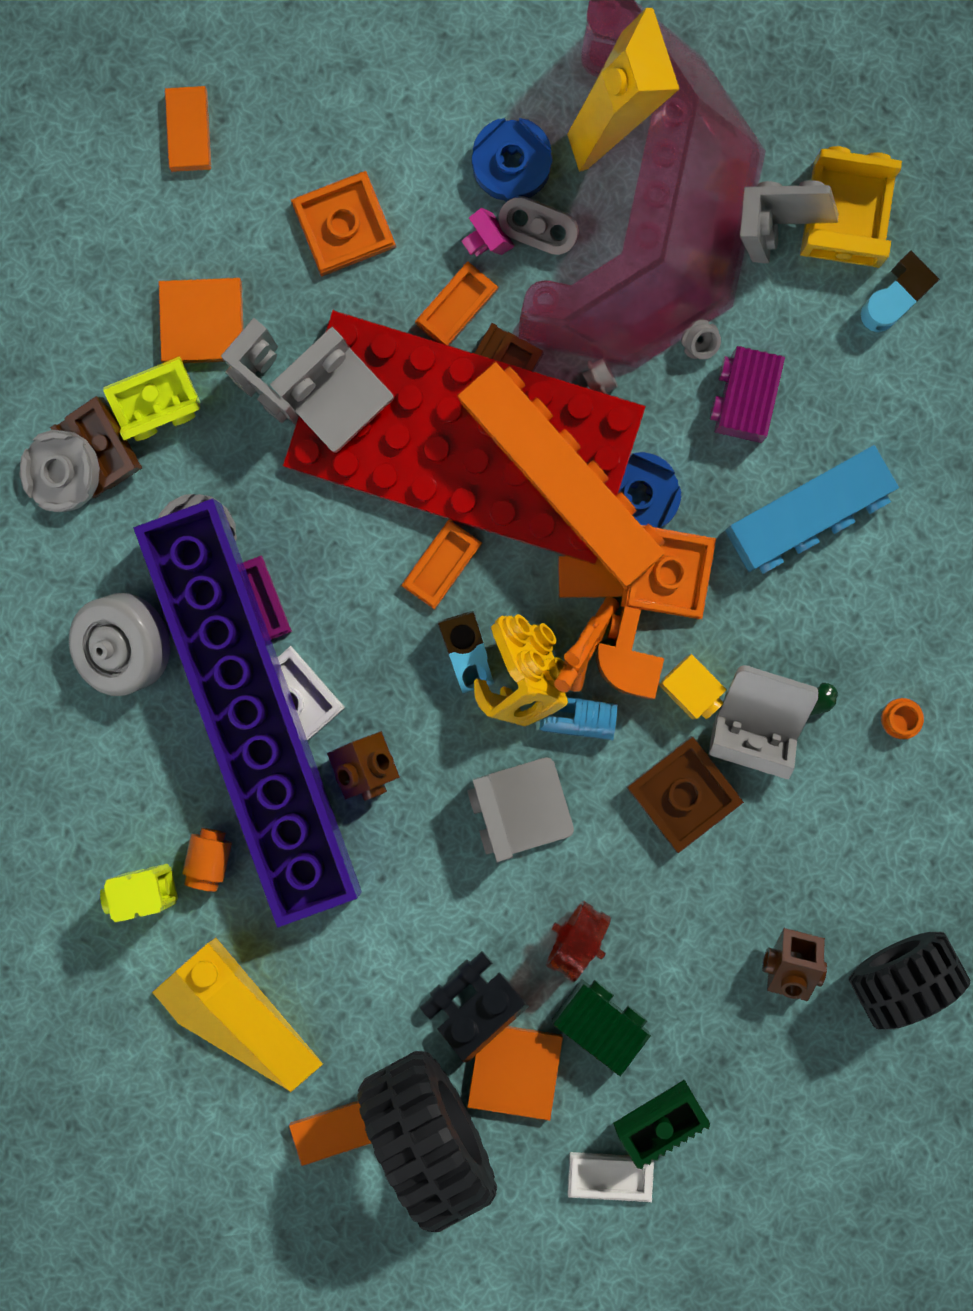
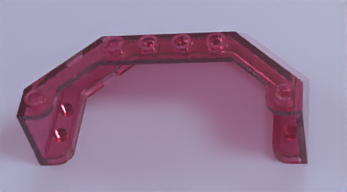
[518,0,766,368]

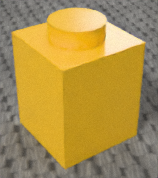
[658,654,727,720]

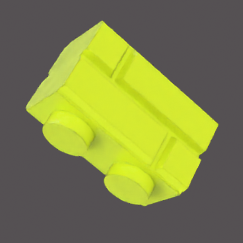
[100,864,178,922]

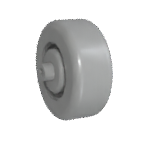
[69,593,170,696]

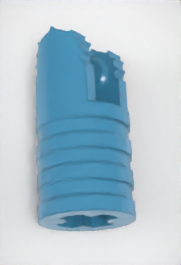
[539,697,618,740]

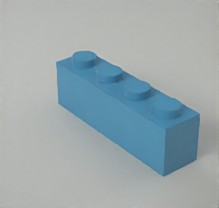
[725,445,899,574]

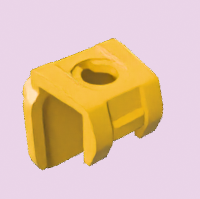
[474,614,568,726]

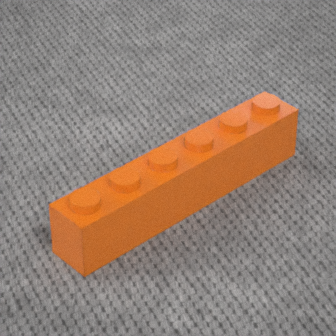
[458,362,665,589]

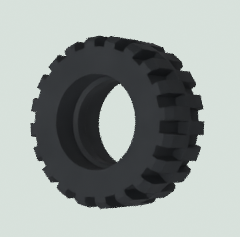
[357,1051,497,1232]

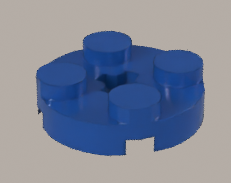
[472,118,552,202]
[619,452,681,528]

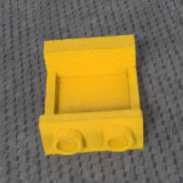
[800,146,902,268]

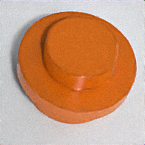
[881,698,924,739]

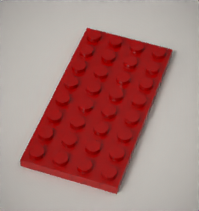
[283,310,646,565]

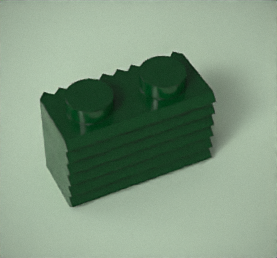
[552,979,651,1077]
[613,1080,710,1170]

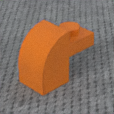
[595,606,664,700]

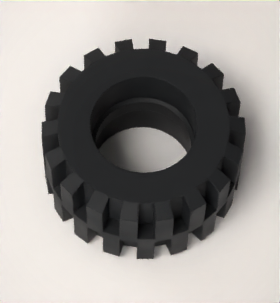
[849,932,971,1029]

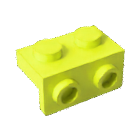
[103,356,200,441]

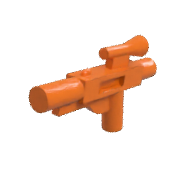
[554,597,619,692]

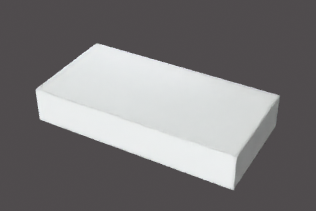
[568,1152,654,1202]

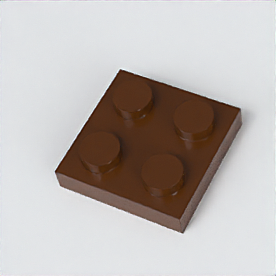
[626,736,744,853]

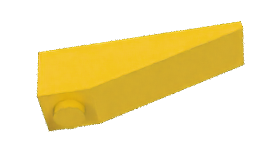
[567,8,680,172]
[152,938,323,1092]

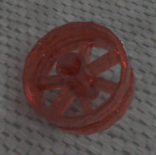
[546,900,611,982]

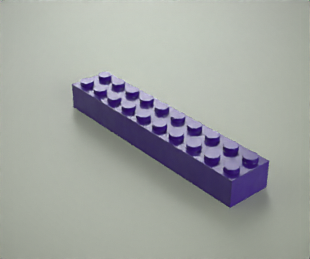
[133,498,362,928]

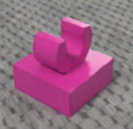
[462,207,515,257]

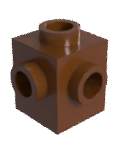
[327,731,400,801]
[762,928,827,1001]

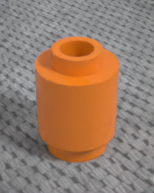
[182,828,232,892]

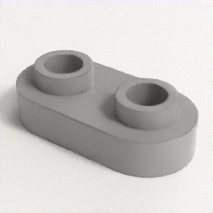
[499,196,579,255]

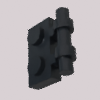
[420,951,529,1063]

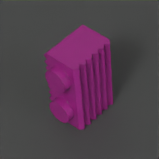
[710,346,785,443]

